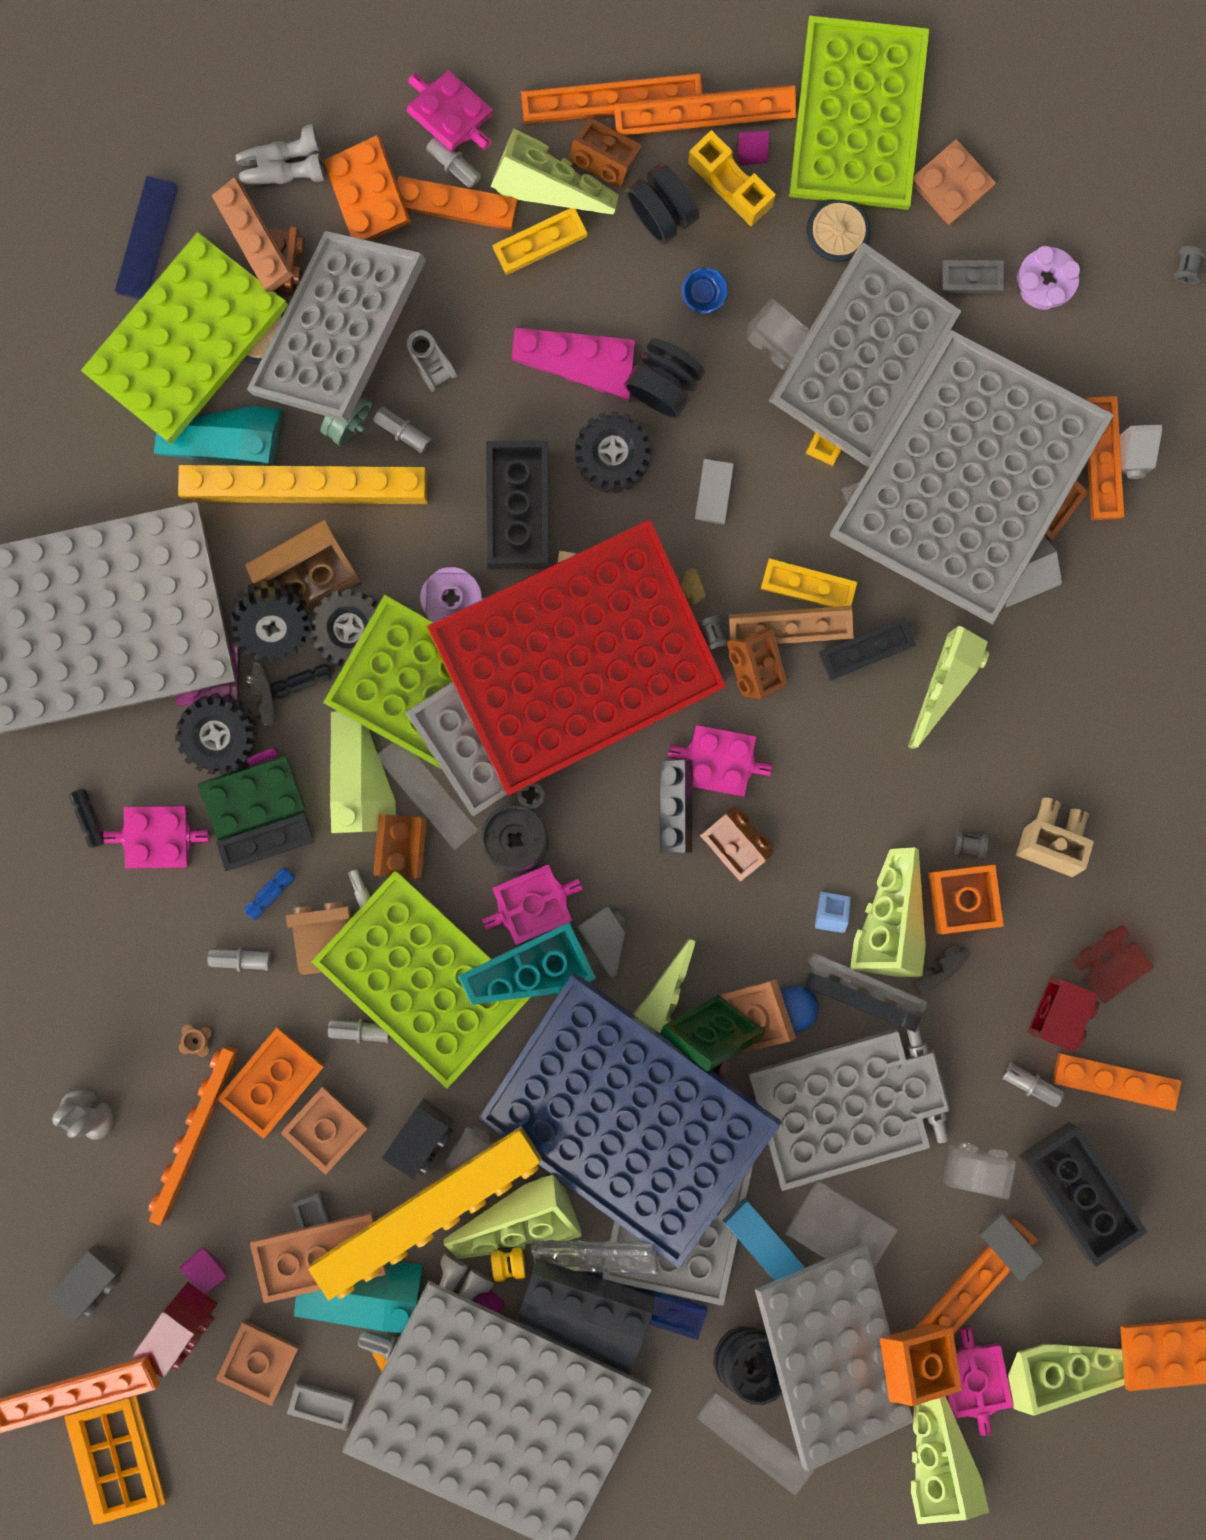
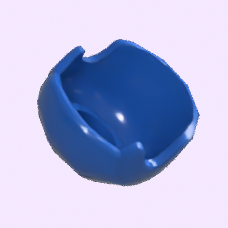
[682,267,728,314]
[780,985,819,1032]

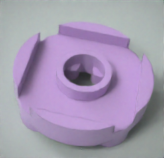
[1017,246,1080,310]
[420,567,482,623]

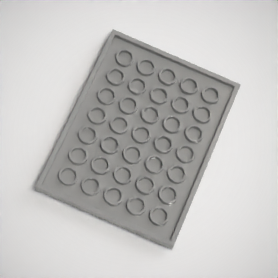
[830,330,1114,625]
[0,502,237,734]
[343,1281,652,1540]

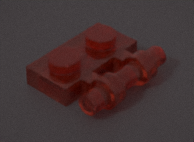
[1073,925,1154,1004]

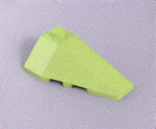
[491,128,619,214]
[908,626,989,749]
[330,711,397,833]
[850,848,926,977]
[633,939,696,1033]
[444,1175,582,1259]
[1007,1344,1125,1416]
[911,1396,989,1524]

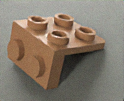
[286,901,353,975]

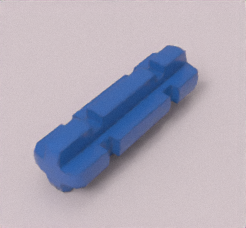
[244,868,295,920]

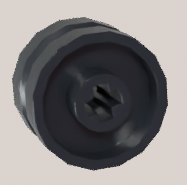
[625,163,699,245]

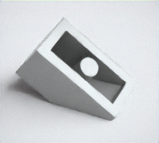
[1120,424,1162,479]

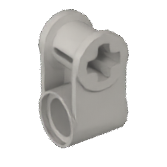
[407,330,458,392]

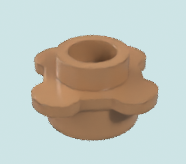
[179,1024,212,1057]

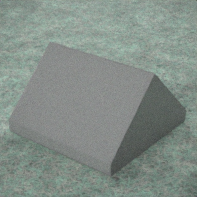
[1004,536,1062,608]

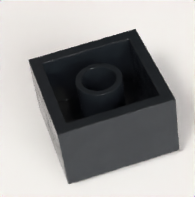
[382,1099,454,1180]

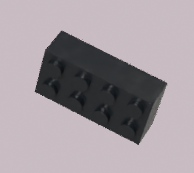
[486,441,550,569]
[1019,1122,1148,1267]

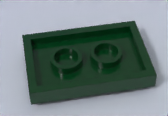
[197,754,307,841]
[660,995,765,1072]

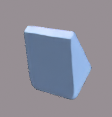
[815,891,851,933]

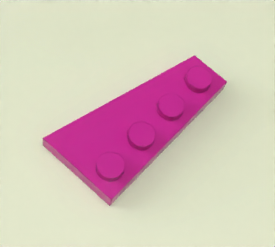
[512,328,635,402]

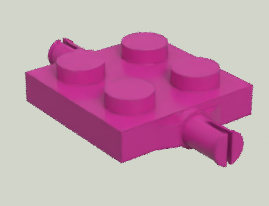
[407,70,493,152]
[668,725,772,797]
[103,805,210,868]
[482,864,583,945]
[946,1327,1013,1436]

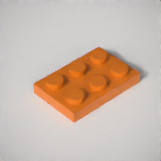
[323,135,411,241]
[217,1027,325,1139]
[1120,1318,1206,1391]

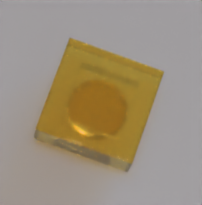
[680,568,706,604]

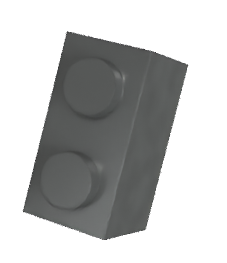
[47,1245,123,1323]

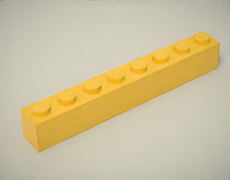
[178,465,428,504]
[308,1126,542,1301]

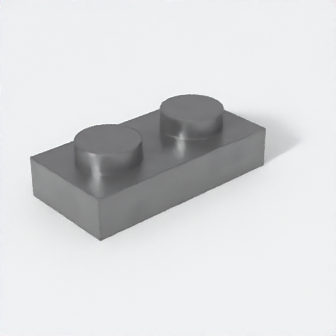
[941,260,1004,294]

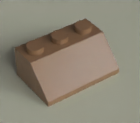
[245,520,361,611]

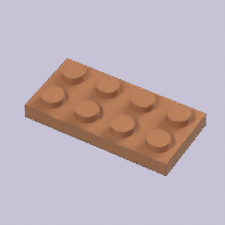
[250,1212,386,1303]

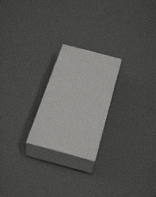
[694,459,734,525]
[287,1381,356,1431]

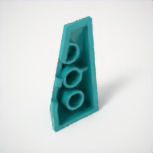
[153,406,282,466]
[458,922,596,1005]
[294,1261,423,1333]

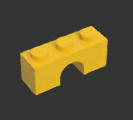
[688,130,776,227]

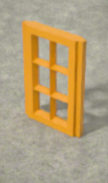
[64,1395,166,1525]

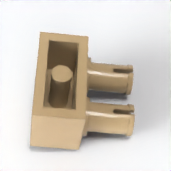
[1016,798,1094,877]

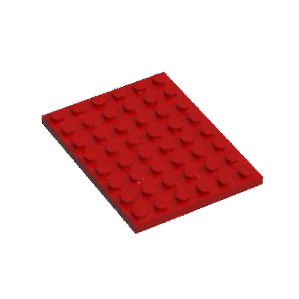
[426,519,726,796]

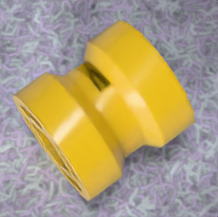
[491,1247,526,1283]

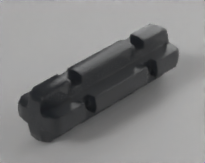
[272,664,332,698]
[69,789,105,848]

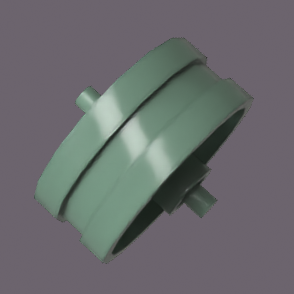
[320,396,372,447]

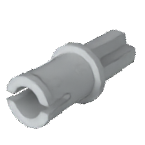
[426,137,481,188]
[374,407,432,454]
[207,947,271,972]
[328,1019,390,1043]
[1002,1062,1064,1107]
[358,1329,398,1360]

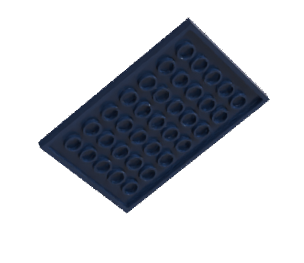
[478,973,783,1268]

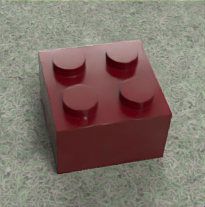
[1027,976,1099,1053]
[133,1282,218,1378]

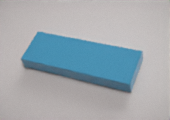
[722,1199,805,1281]

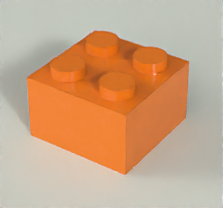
[928,865,1004,934]
[880,1324,962,1406]

